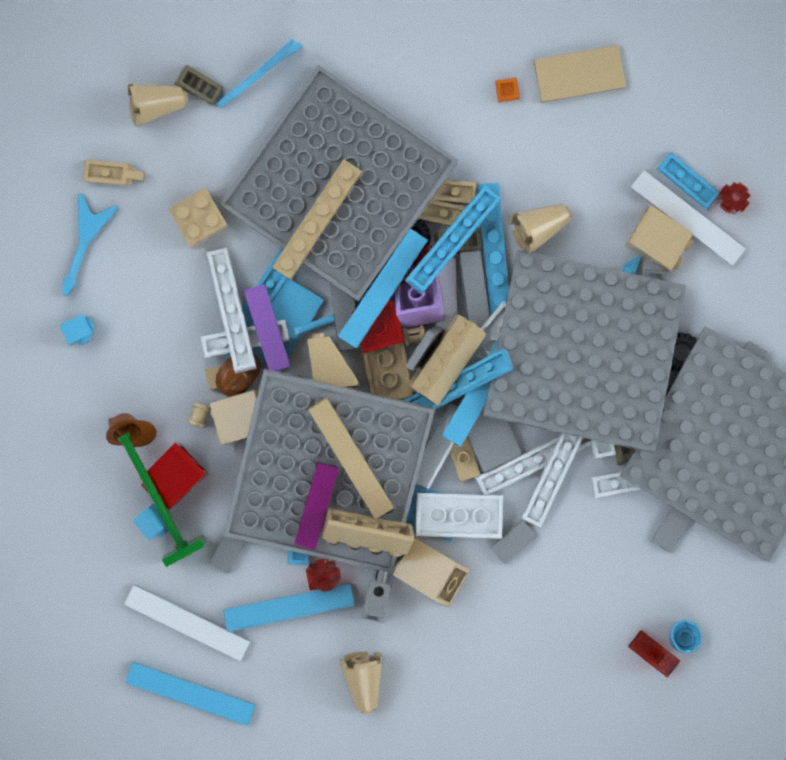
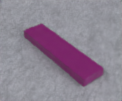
[294,461,339,550]

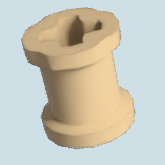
[402,325,425,347]
[187,402,211,428]

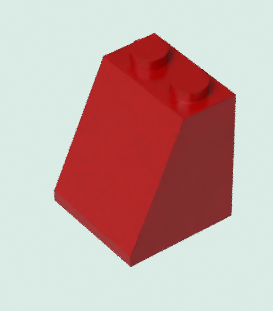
[140,442,209,510]

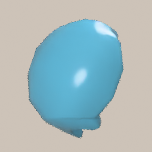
[669,619,702,654]

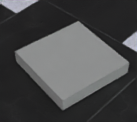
[406,326,445,371]

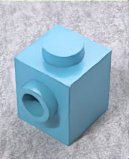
[60,314,96,346]
[133,503,169,541]

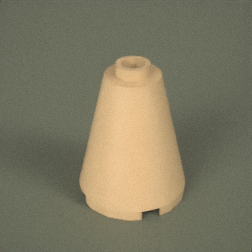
[127,83,188,127]
[509,204,572,254]
[339,651,383,714]

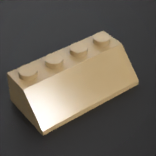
[407,315,487,406]
[322,508,414,556]

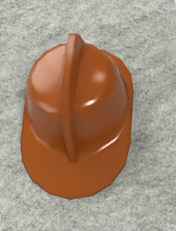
[215,352,261,397]
[106,413,157,447]

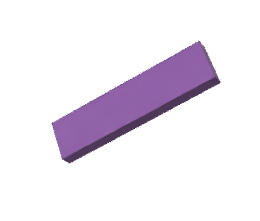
[244,284,291,371]

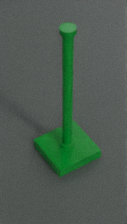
[117,432,206,567]

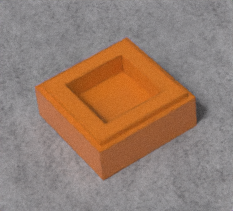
[495,78,520,103]

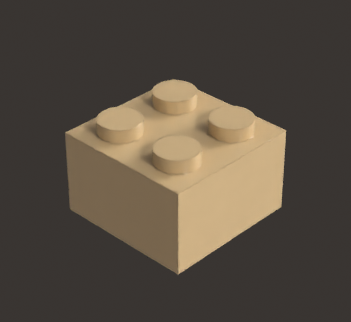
[168,187,229,248]

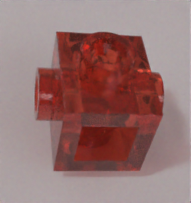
[717,182,751,215]
[306,559,341,592]

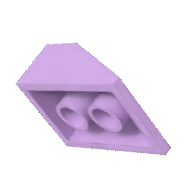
[395,254,445,328]

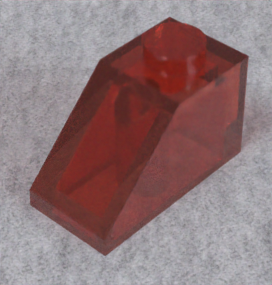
[628,630,680,678]

